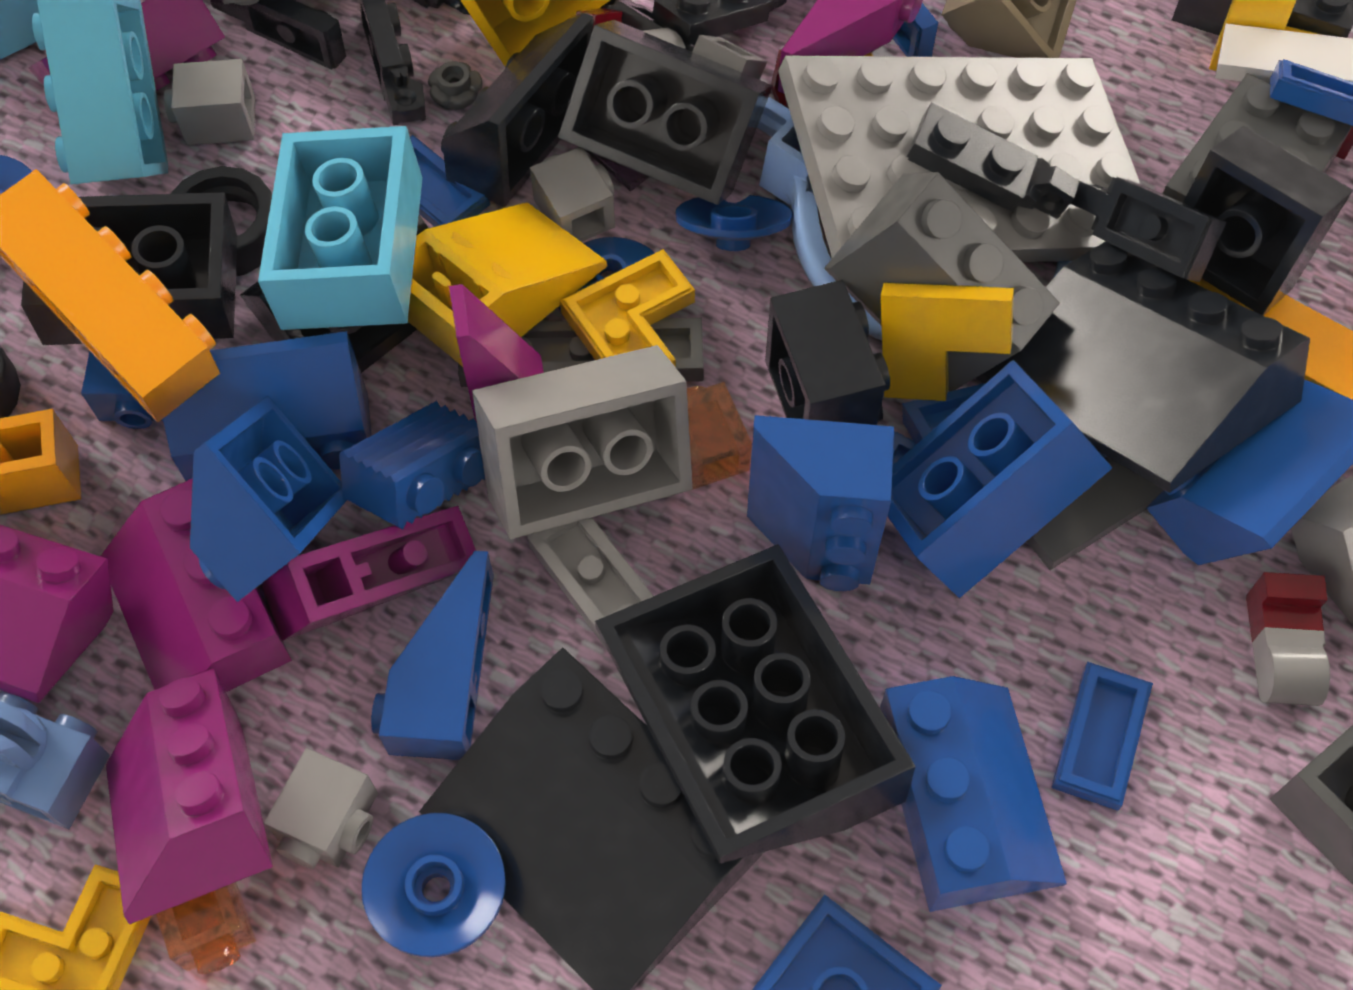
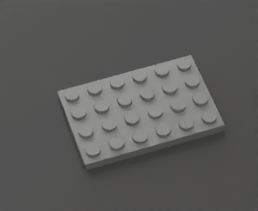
[778,56,1140,263]

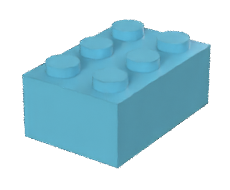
[32,0,168,184]
[258,126,423,330]

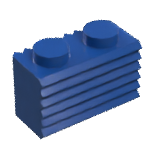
[339,400,485,529]

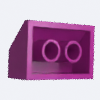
[29,0,225,91]
[100,478,292,692]
[0,525,114,703]
[106,668,273,924]

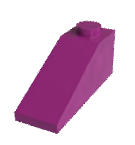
[778,0,923,93]
[449,284,544,423]
[261,505,476,641]

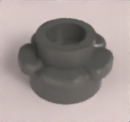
[428,61,483,110]

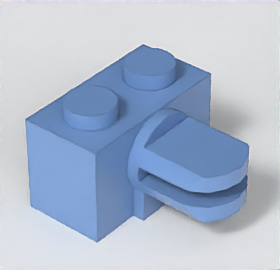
[0,691,110,830]

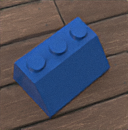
[163,331,372,481]
[887,360,1112,598]
[1146,379,1353,565]
[190,396,347,602]
[747,415,894,591]
[880,676,1067,912]

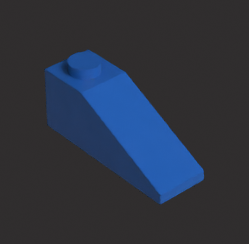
[371,551,494,760]

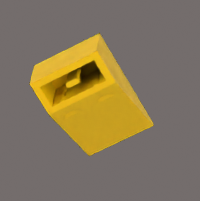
[408,202,608,367]

